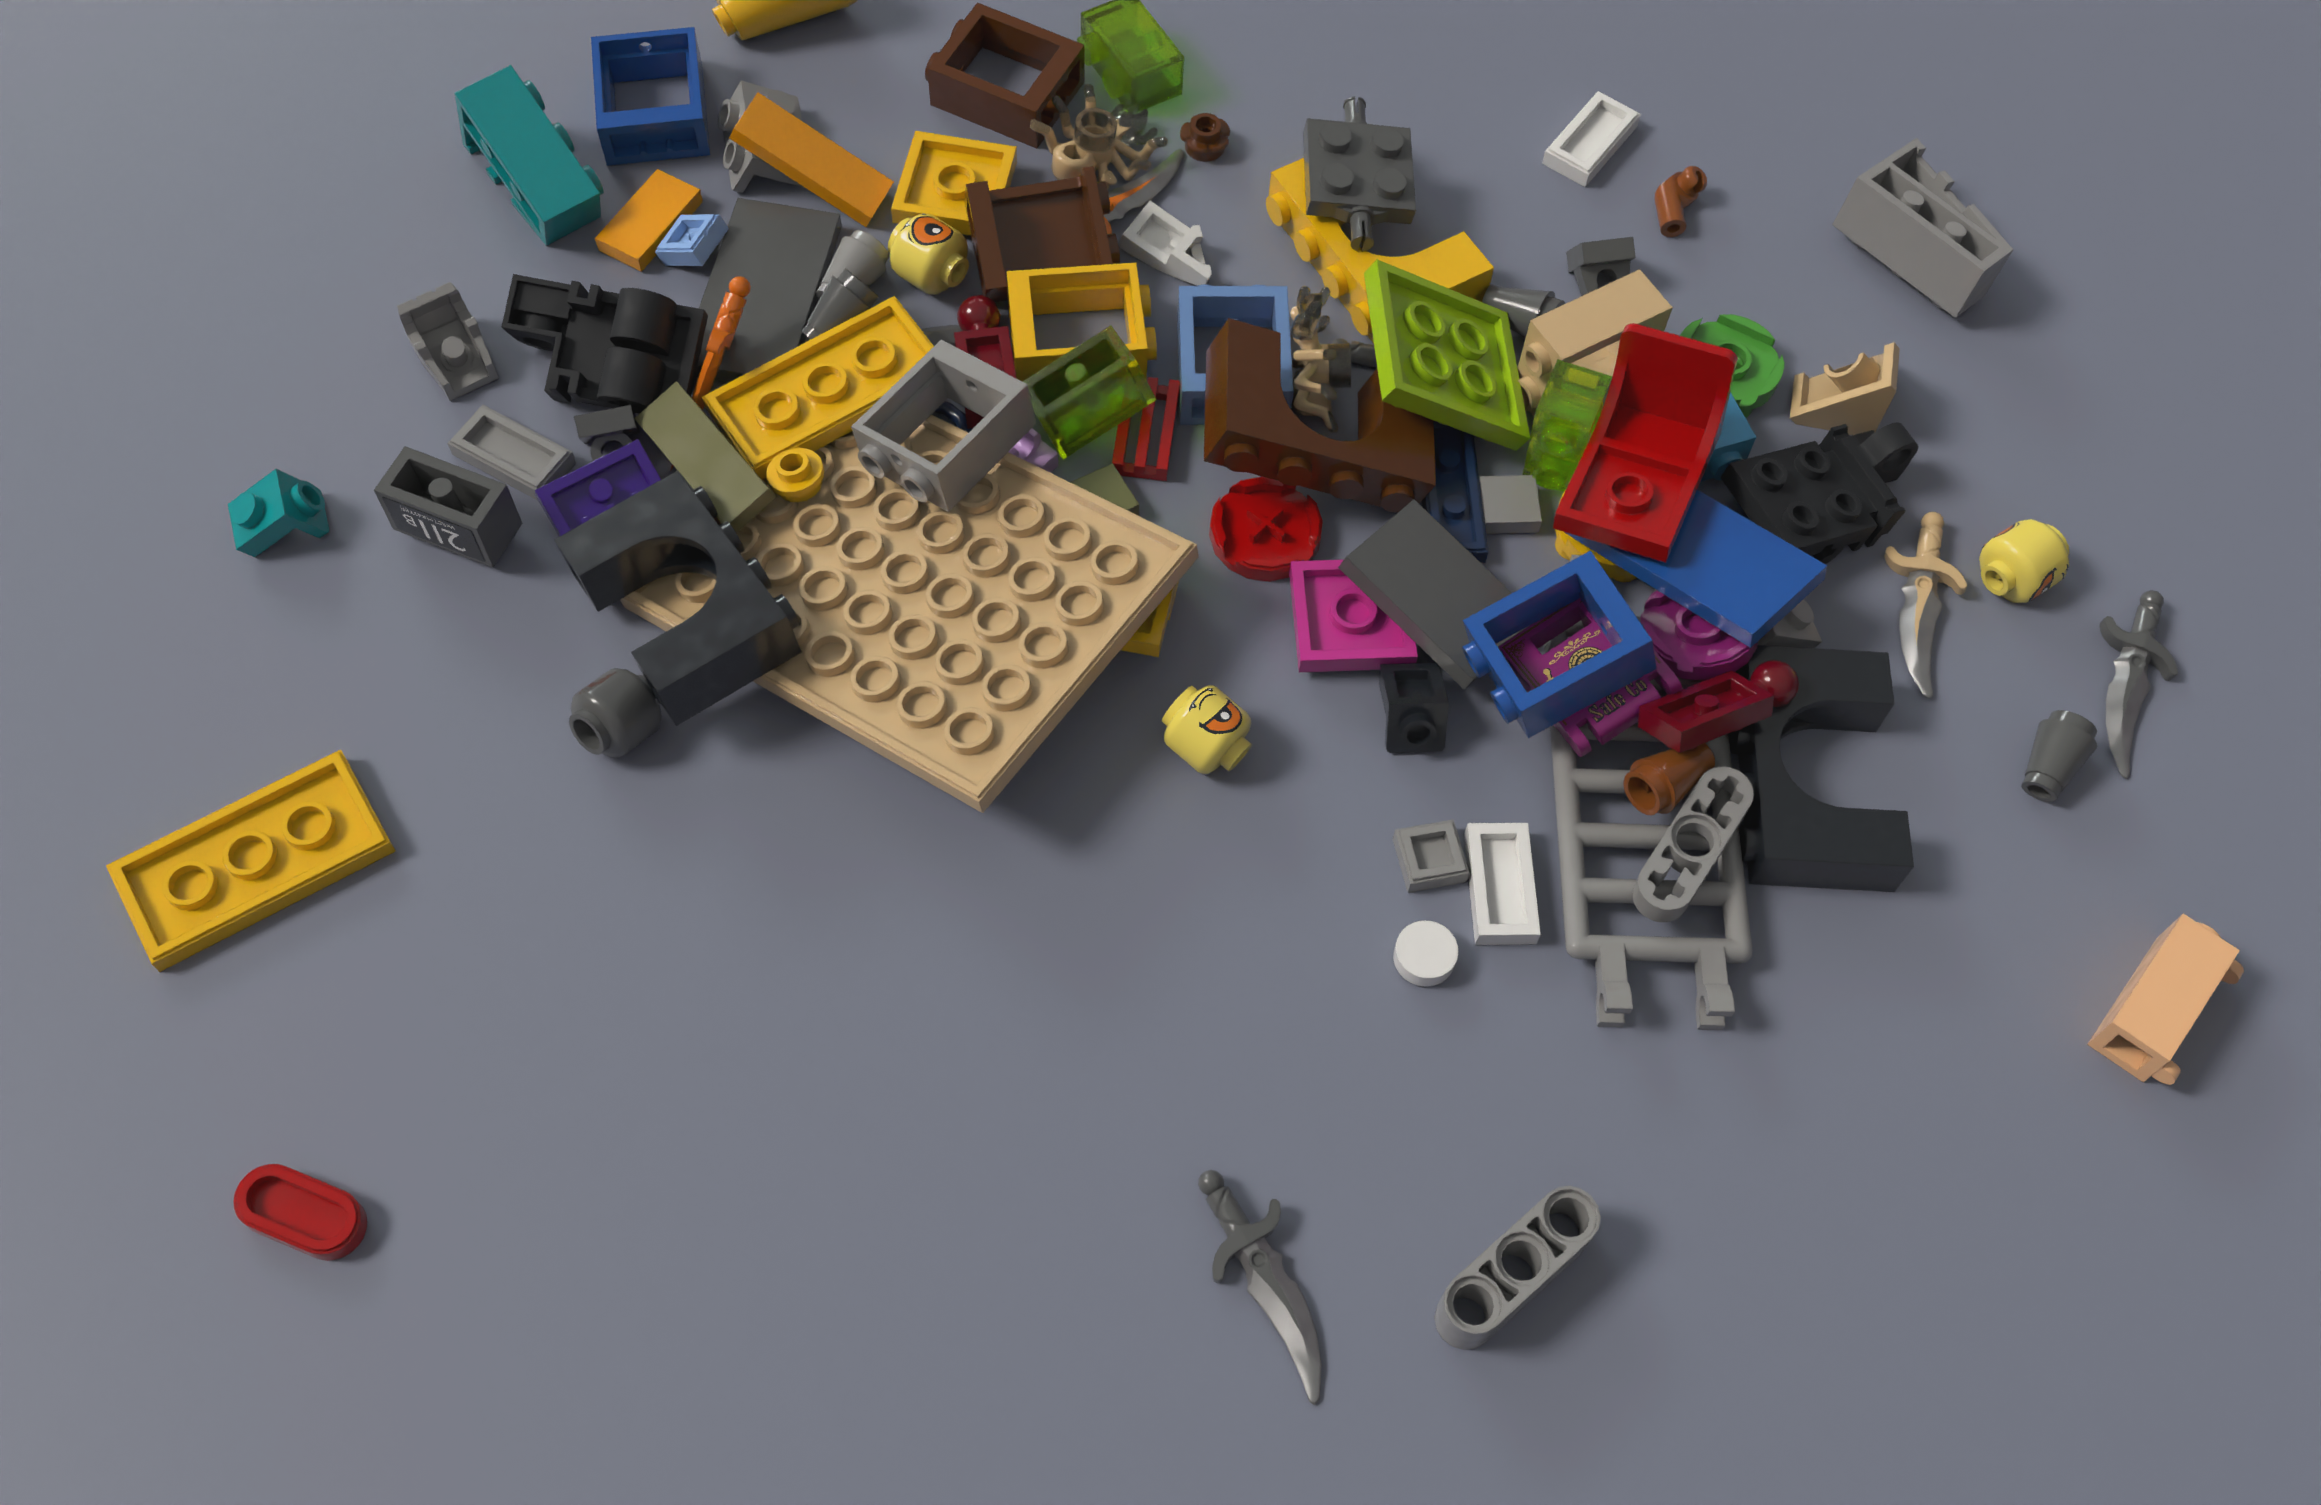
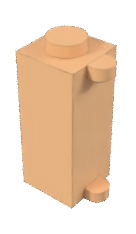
[2087,913,2244,1085]

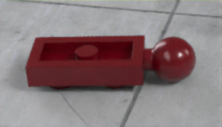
[954,295,1017,429]
[1638,660,1799,753]

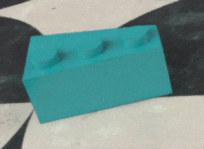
[454,65,604,246]

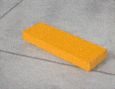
[729,92,894,227]

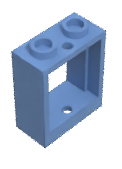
[1177,284,1294,425]

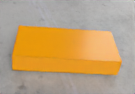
[595,169,703,272]

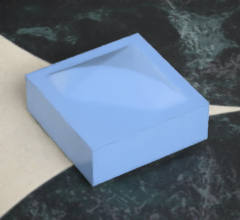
[655,214,729,266]

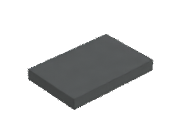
[1338,500,1527,690]

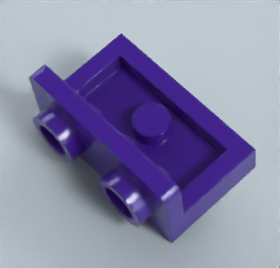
[535,439,661,537]

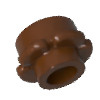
[1180,113,1230,162]

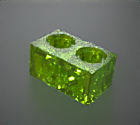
[1522,359,1612,492]

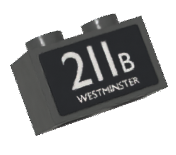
[374,446,523,568]

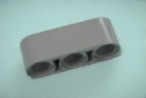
[1434,1186,1601,1350]

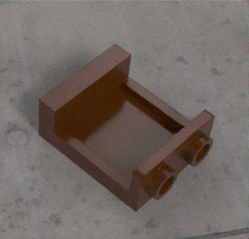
[964,166,1120,302]

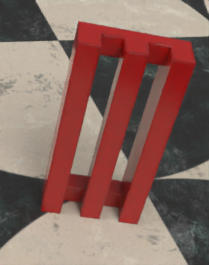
[1112,374,1180,481]

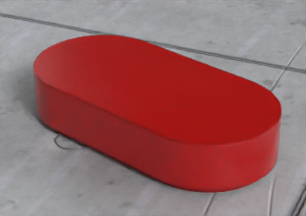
[233,1164,367,1261]

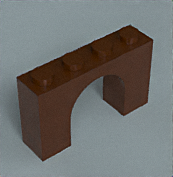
[1204,318,1436,513]

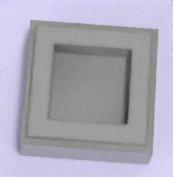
[1479,475,1542,534]
[1393,819,1470,893]

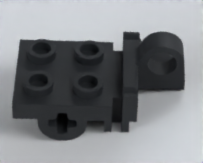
[501,274,708,413]
[1720,422,1919,564]

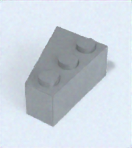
[1832,138,2013,318]

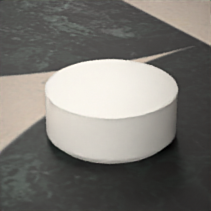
[1393,920,1458,987]

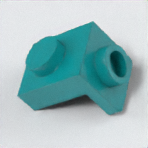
[228,469,330,557]

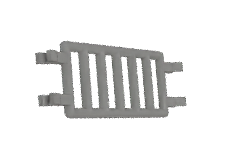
[1544,555,1753,1030]

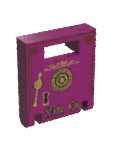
[1498,598,1682,757]

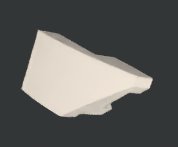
[1118,201,1212,286]

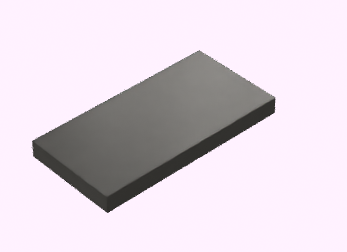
[695,198,842,382]

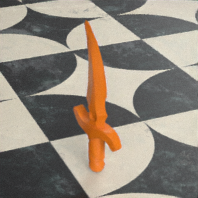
[670,276,751,471]

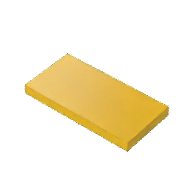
[701,296,934,479]
[106,749,396,972]

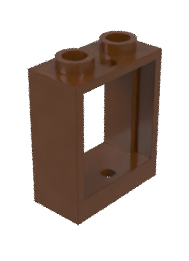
[925,2,1085,149]

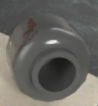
[569,668,662,758]

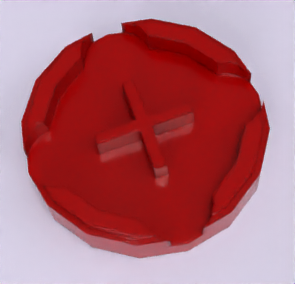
[1209,476,1323,582]

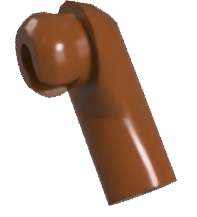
[1654,166,1707,237]

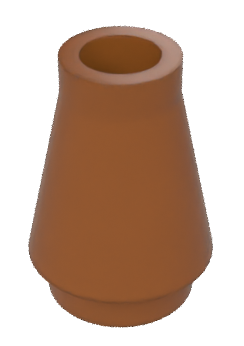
[1623,743,1715,816]

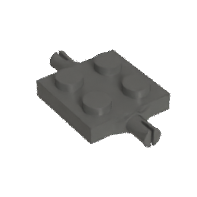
[1303,96,1416,252]

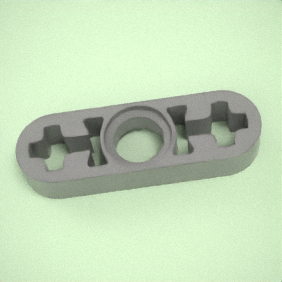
[1632,767,1754,922]

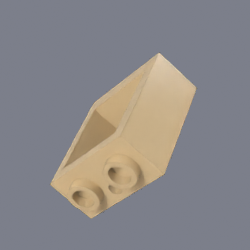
[1518,269,1673,427]

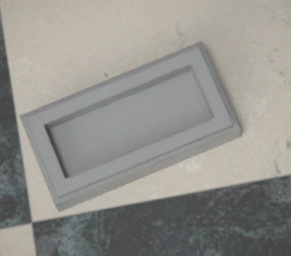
[447,405,576,501]

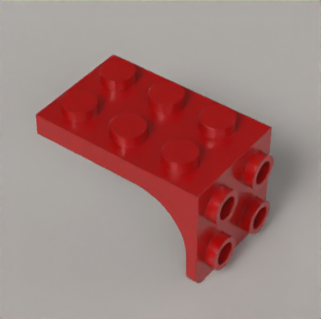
[1553,323,1738,563]

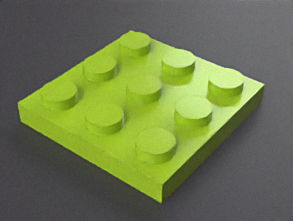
[1364,259,1530,451]

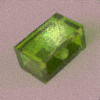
[1077,0,1184,116]
[1023,325,1156,460]

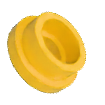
[766,448,825,502]

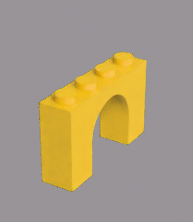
[1266,158,1494,344]

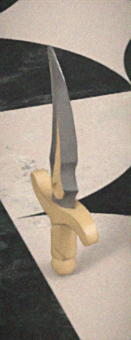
[1884,512,1967,698]

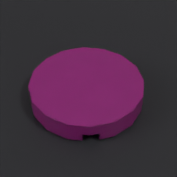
[1640,590,1758,681]

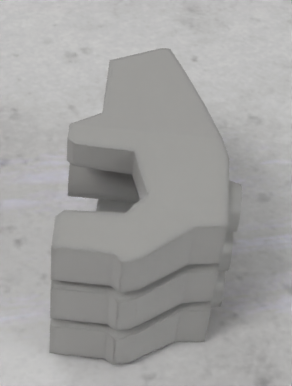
[397,282,499,401]

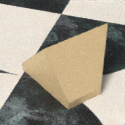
[1790,342,1900,435]

